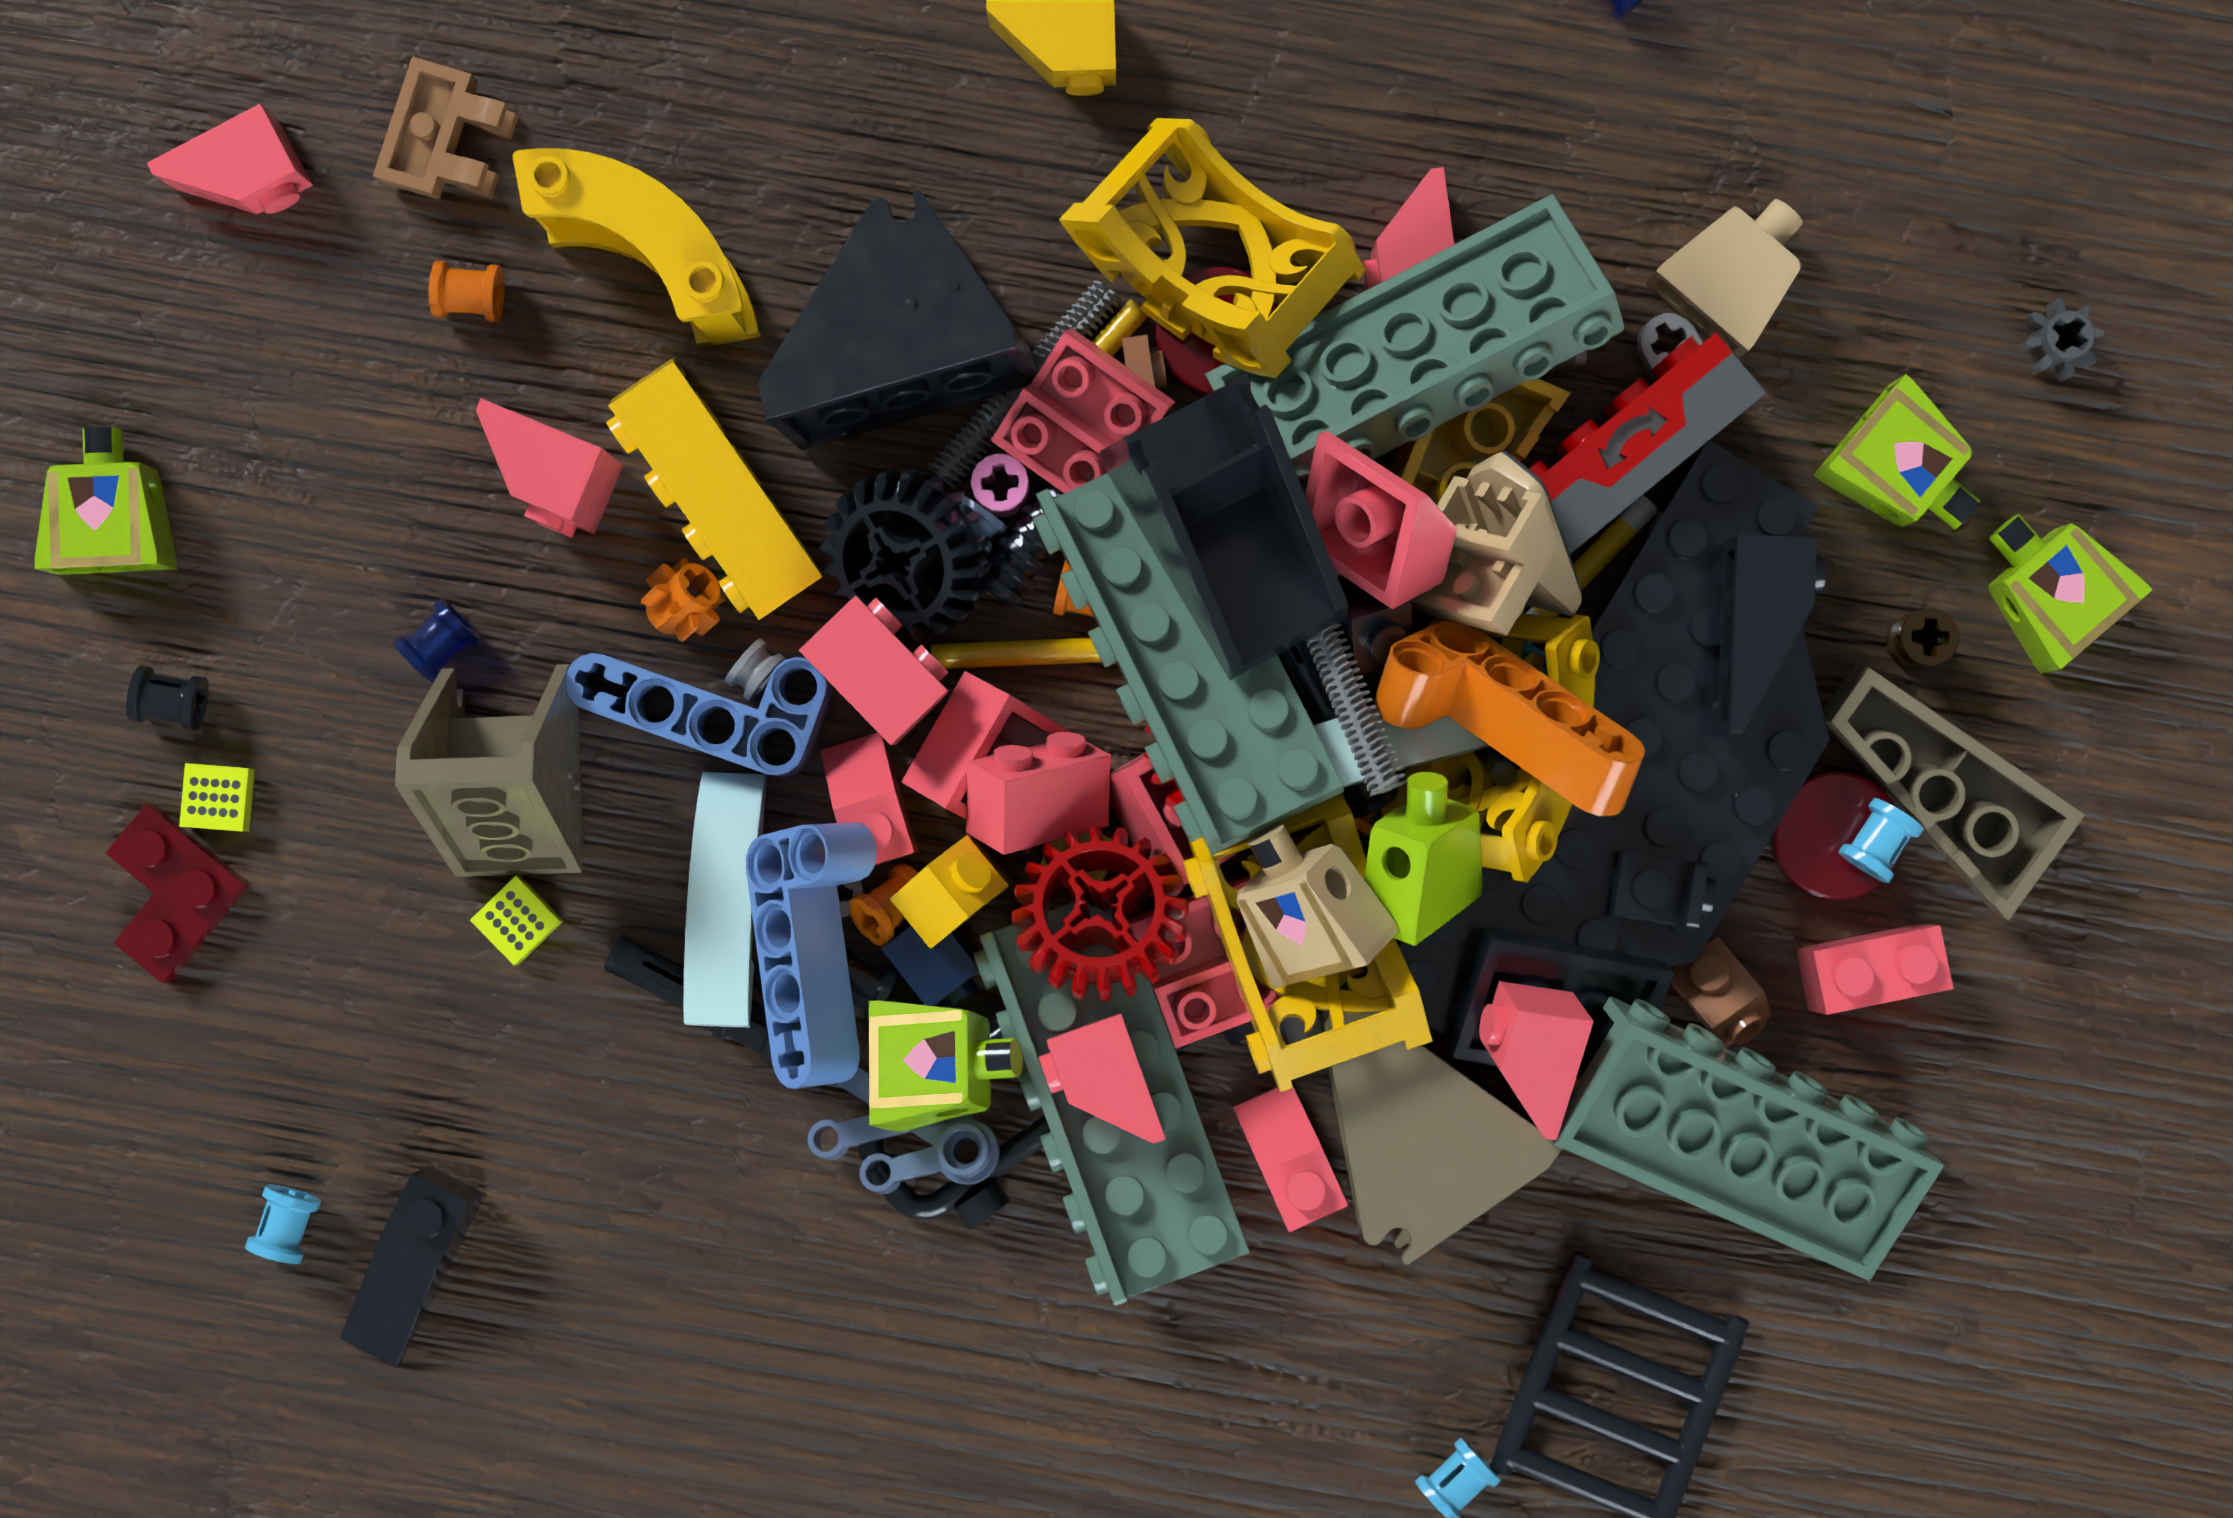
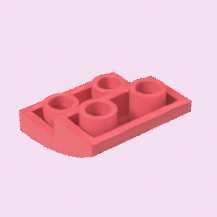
[990,328,1176,493]
[1128,875,1283,1049]

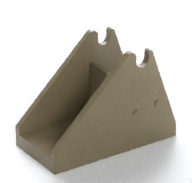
[395,664,583,877]
[1319,987,1563,1265]

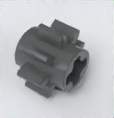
[2016,298,2105,382]

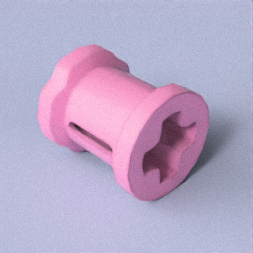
[971,453,1030,518]

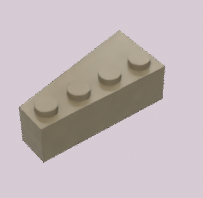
[1823,664,2085,921]

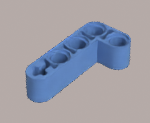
[566,653,833,777]
[746,822,877,1089]

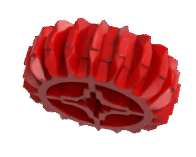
[1012,825,1189,1002]

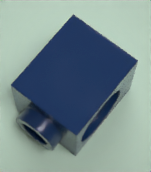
[882,926,979,1008]

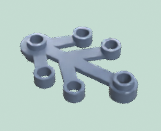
[807,1067,1000,1194]

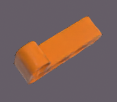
[1373,621,1645,816]

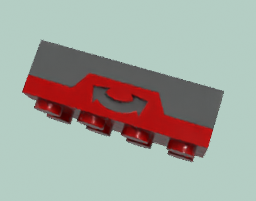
[1529,333,1766,554]

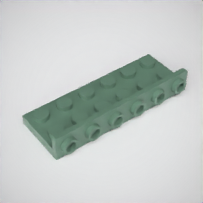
[1205,194,1624,494]
[1033,473,1344,855]
[974,899,1249,1306]
[1552,997,1945,1281]

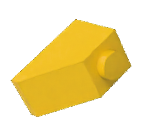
[986,0,1116,96]
[890,835,1014,949]

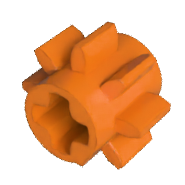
[641,558,725,642]

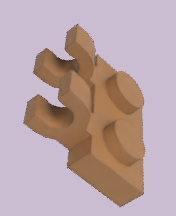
[373,56,519,200]

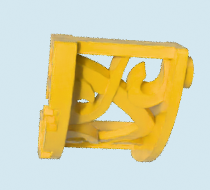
[1059,118,1366,378]
[513,148,762,348]
[1381,613,1600,883]
[1183,793,1433,1092]

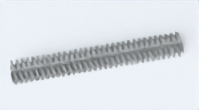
[929,281,1122,489]
[1305,623,1407,796]

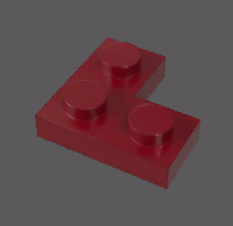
[105,804,251,983]

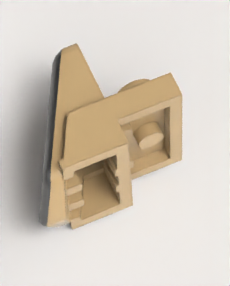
[1411,451,1582,636]

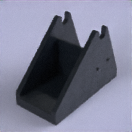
[757,191,1039,451]
[1099,374,1348,680]

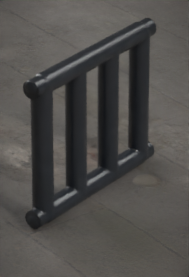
[1489,1251,1750,1518]

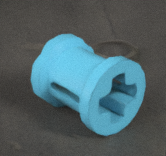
[1838,798,1924,883]
[245,1184,321,1264]
[1415,1437,1501,1518]

